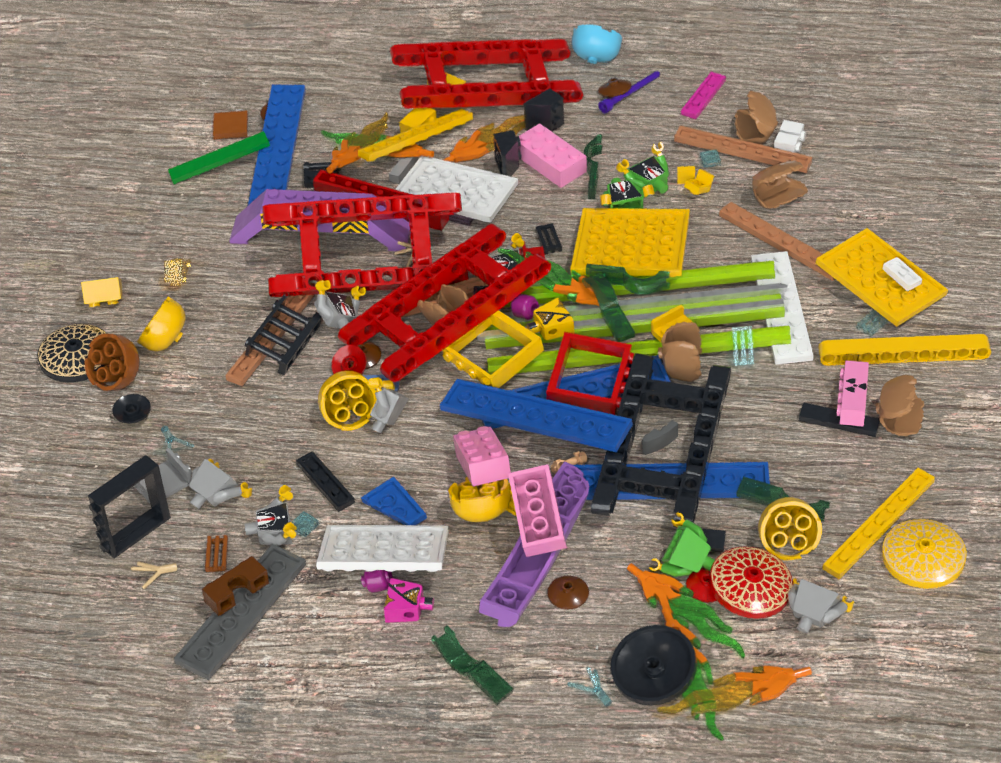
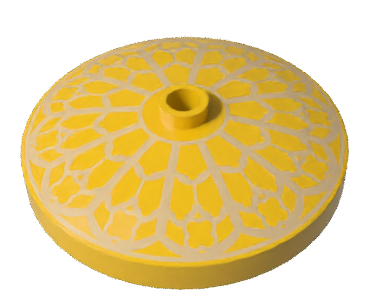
[882,519,967,589]

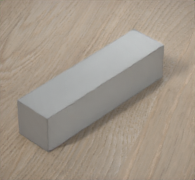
[389,157,419,184]

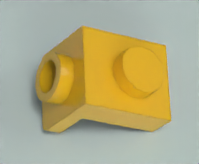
[684,169,714,195]

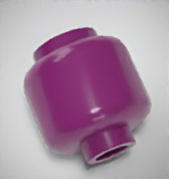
[511,294,539,320]
[361,570,393,593]

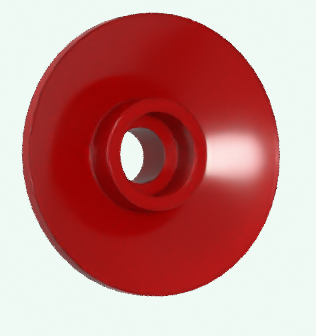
[332,345,367,375]
[686,568,717,603]

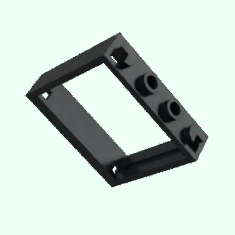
[88,455,171,559]

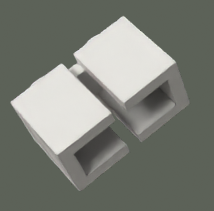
[774,120,806,153]

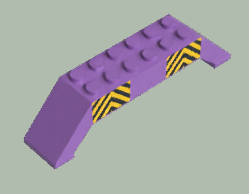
[230,189,410,251]

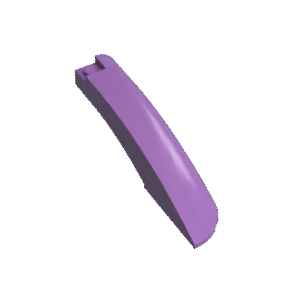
[479,461,589,627]

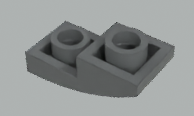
[642,420,678,455]

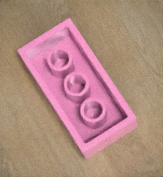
[518,124,587,188]
[453,426,511,486]
[508,464,567,557]

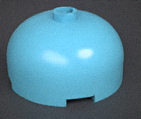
[571,25,622,64]

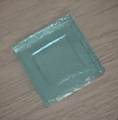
[700,150,721,168]
[291,511,319,537]

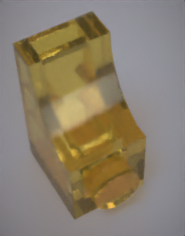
[164,258,190,286]

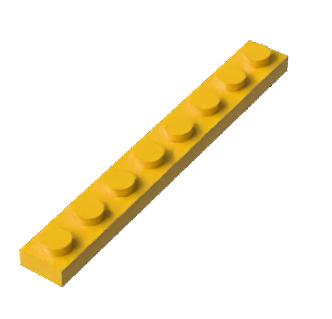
[358,109,473,162]
[822,468,935,580]

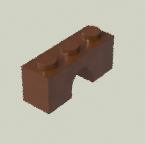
[202,556,269,616]

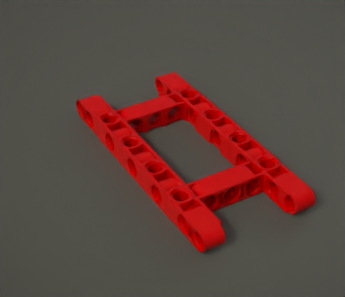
[390,39,584,109]
[262,192,469,297]
[338,224,551,382]

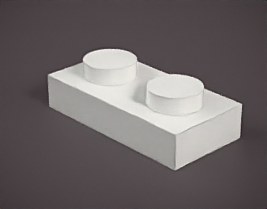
[882,257,922,291]

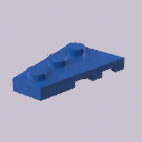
[361,476,427,525]

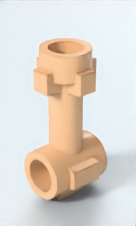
[551,451,588,474]

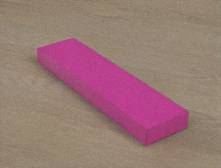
[681,72,726,119]

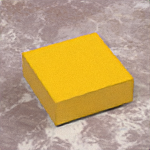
[677,166,695,184]

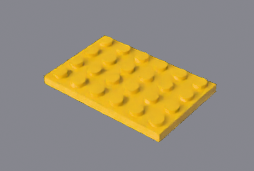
[815,228,948,327]

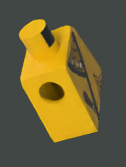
[526,298,575,340]

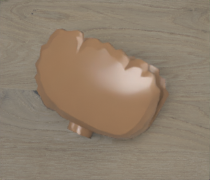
[735,90,778,144]
[752,161,808,209]
[417,284,468,325]
[658,322,702,382]
[876,375,925,436]

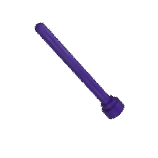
[598,71,660,114]

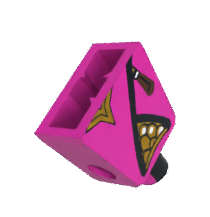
[384,578,434,623]

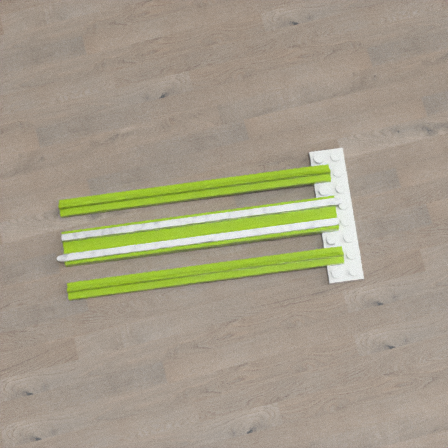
[477,251,813,375]

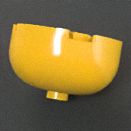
[136,296,186,351]
[318,371,377,431]
[448,477,510,522]
[758,497,822,561]

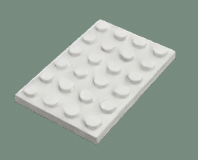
[395,156,518,223]
[317,525,448,572]

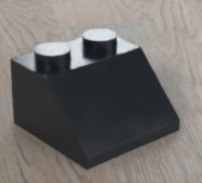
[524,88,564,132]
[493,130,521,177]

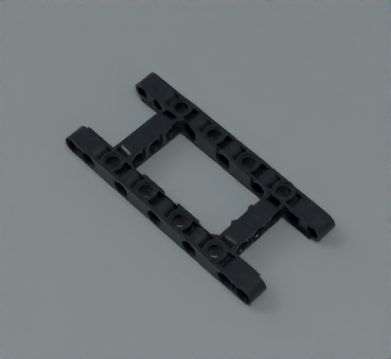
[591,353,731,528]

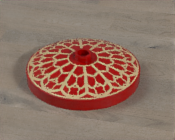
[709,546,793,619]

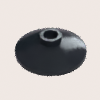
[112,394,151,424]

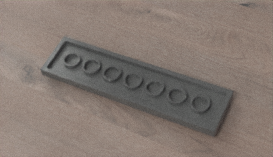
[174,544,306,680]

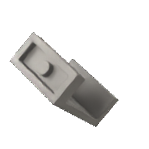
[134,448,192,504]

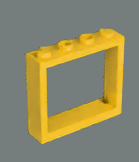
[442,310,544,388]

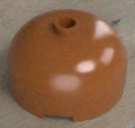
[85,334,140,391]

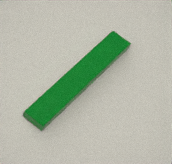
[168,131,270,184]

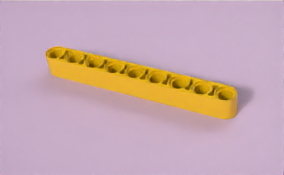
[818,334,991,366]

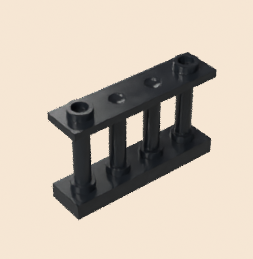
[244,295,322,375]

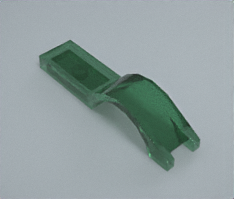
[584,134,603,200]
[586,264,670,295]
[582,273,635,342]
[736,476,830,521]
[431,625,513,705]

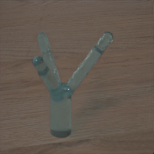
[161,426,194,450]
[567,667,612,707]

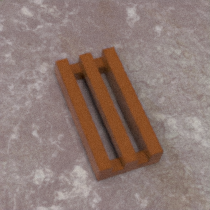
[205,535,228,572]

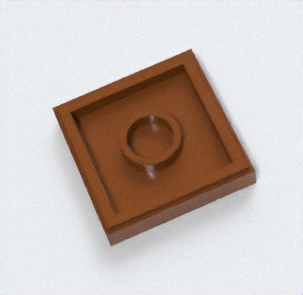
[213,111,248,139]

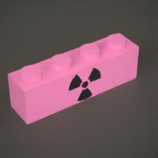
[836,361,869,426]

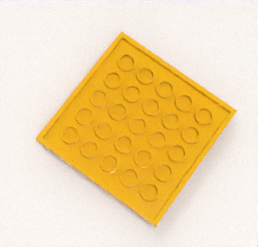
[570,208,690,277]

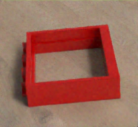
[546,332,635,415]

